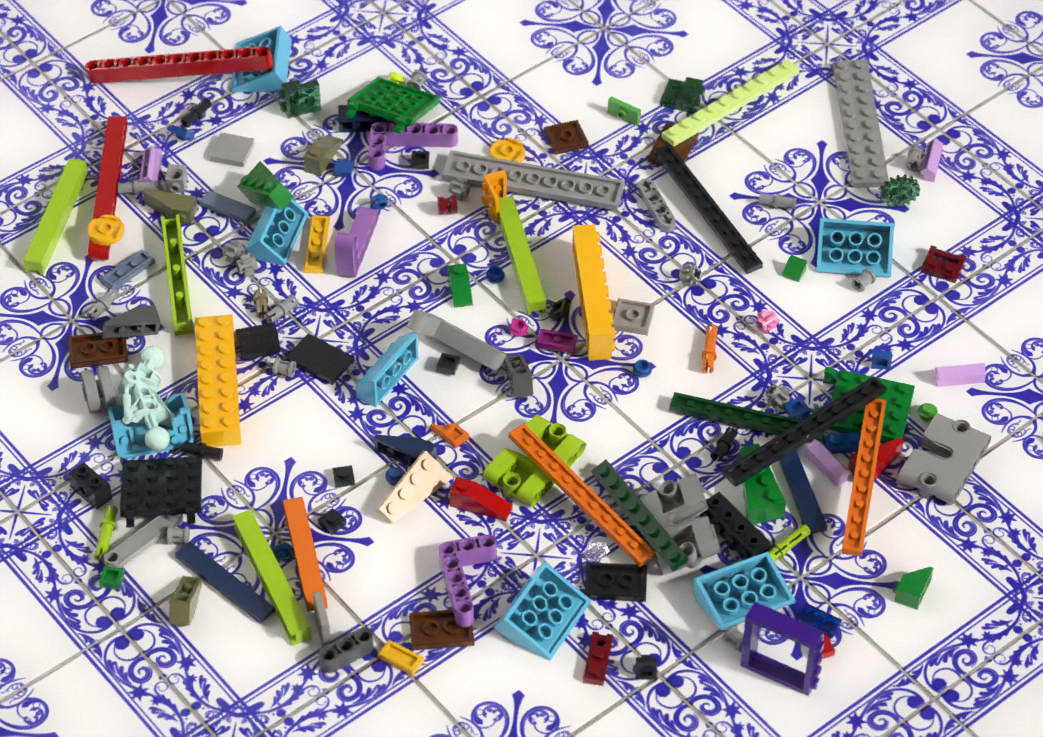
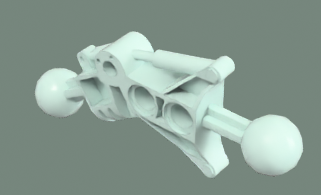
[118,346,176,451]

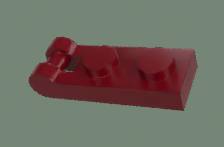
[583,631,613,686]

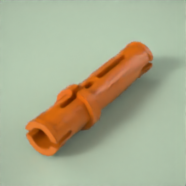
[701,324,718,373]

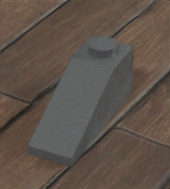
[102,305,160,339]
[504,354,534,398]

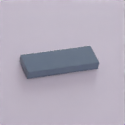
[200,190,256,224]
[100,249,155,289]

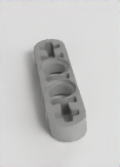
[638,178,676,232]

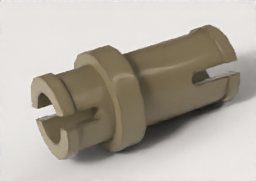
[253,289,268,318]

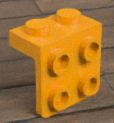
[481,170,507,224]

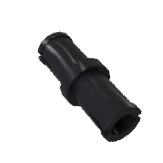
[181,98,212,128]
[710,427,738,462]
[182,441,224,461]

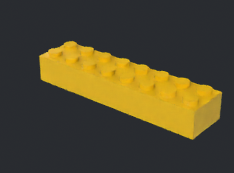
[572,224,616,361]
[194,314,242,447]

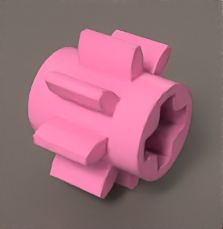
[755,310,779,334]

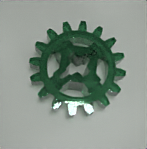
[880,174,920,207]

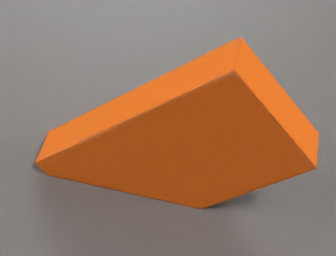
[430,423,469,449]

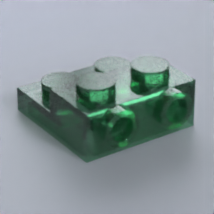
[660,77,706,113]
[278,80,321,119]

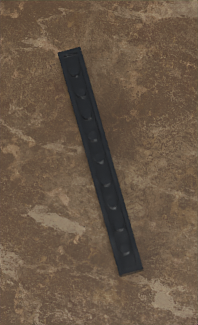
[654,143,763,274]
[723,376,887,487]

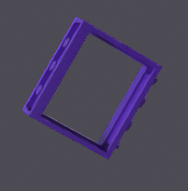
[740,602,825,696]

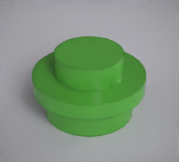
[918,403,938,421]

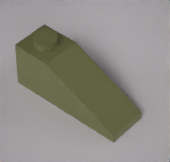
[303,135,343,176]
[143,188,198,225]
[169,576,203,627]

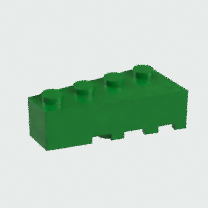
[237,161,294,210]
[739,444,786,525]

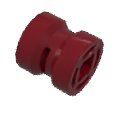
[437,195,458,215]

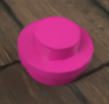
[509,319,528,337]

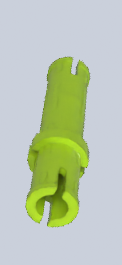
[93,505,118,562]
[767,524,811,561]

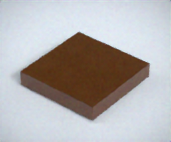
[544,120,589,155]

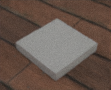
[209,132,255,167]
[611,298,655,336]
[313,592,331,647]

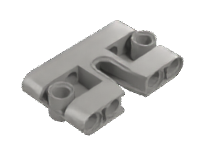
[897,413,991,505]
[640,473,721,575]

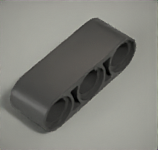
[318,627,374,674]

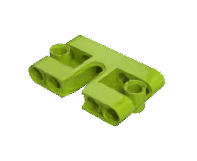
[482,415,586,507]

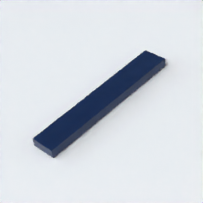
[778,450,827,534]
[175,542,275,624]

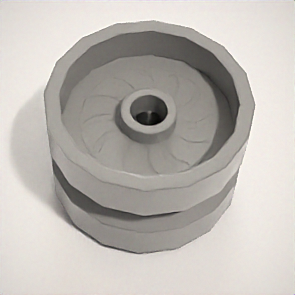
[81,366,117,413]

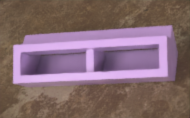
[920,138,943,182]
[139,146,162,188]
[935,363,986,387]
[806,439,851,487]

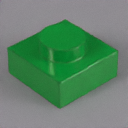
[99,566,125,590]

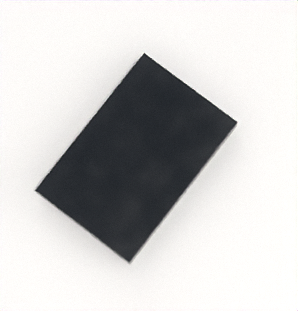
[286,333,355,385]
[585,562,647,602]

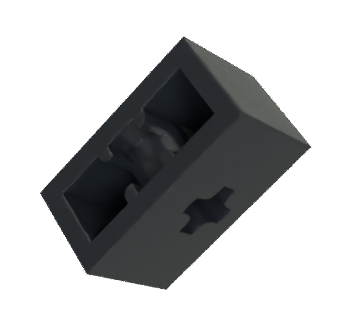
[69,462,112,510]

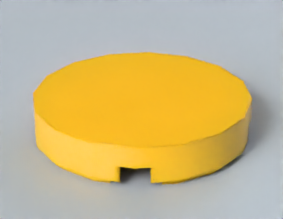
[490,138,525,162]
[87,215,125,246]

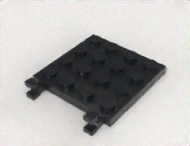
[120,456,203,528]

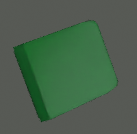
[782,255,807,282]

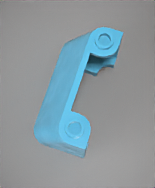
[107,392,194,458]

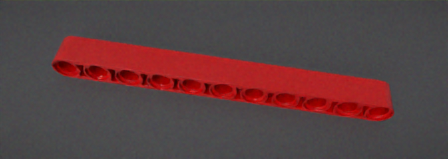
[85,46,274,83]
[88,116,127,260]

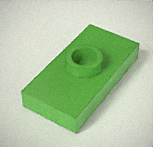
[608,96,641,126]

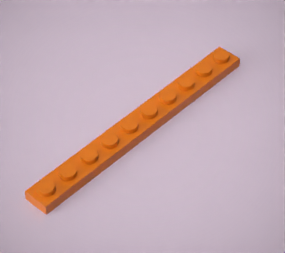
[841,399,886,557]
[509,423,656,567]

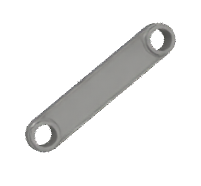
[103,514,184,568]

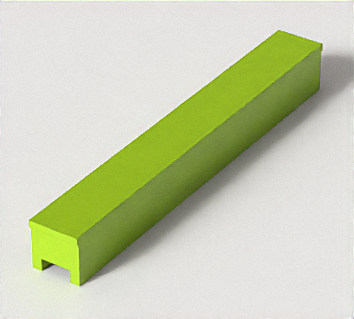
[23,159,88,275]
[499,196,546,315]
[161,214,194,335]
[232,509,312,646]

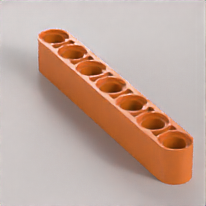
[283,496,328,612]

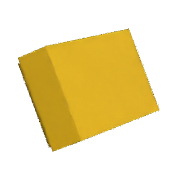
[378,640,424,676]

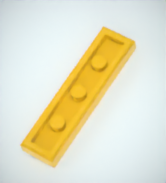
[304,216,330,274]

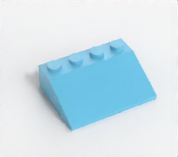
[231,25,292,92]
[816,218,894,278]
[692,552,796,630]
[493,562,592,660]

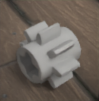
[448,177,471,200]
[222,240,245,263]
[236,254,258,277]
[679,263,702,287]
[766,384,790,408]

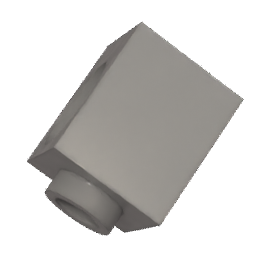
[165,164,188,193]

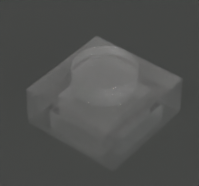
[581,541,610,563]

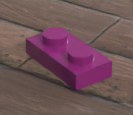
[537,329,578,354]

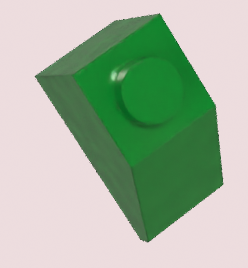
[447,263,473,308]
[893,567,934,610]

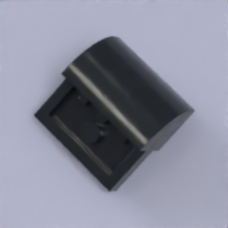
[235,323,281,359]

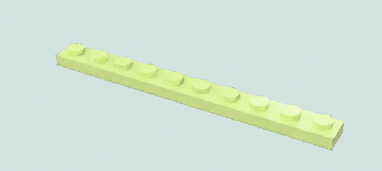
[662,59,800,147]

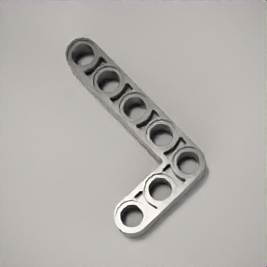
[406,309,507,372]

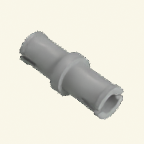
[118,180,156,195]
[759,193,797,209]
[86,288,120,321]
[264,295,299,323]

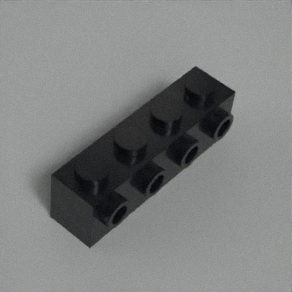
[700,492,771,560]

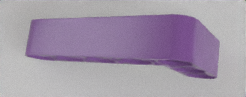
[368,122,458,171]
[335,206,379,277]
[439,535,497,627]

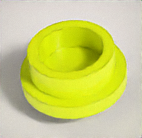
[387,71,404,83]

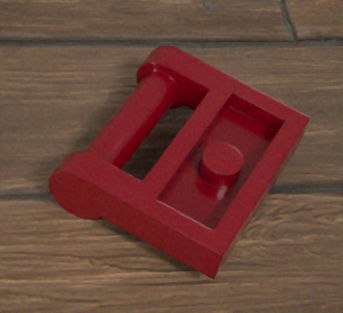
[920,245,967,283]

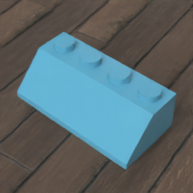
[246,199,309,266]
[355,332,419,407]

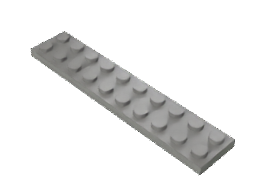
[832,60,889,188]
[441,150,625,211]

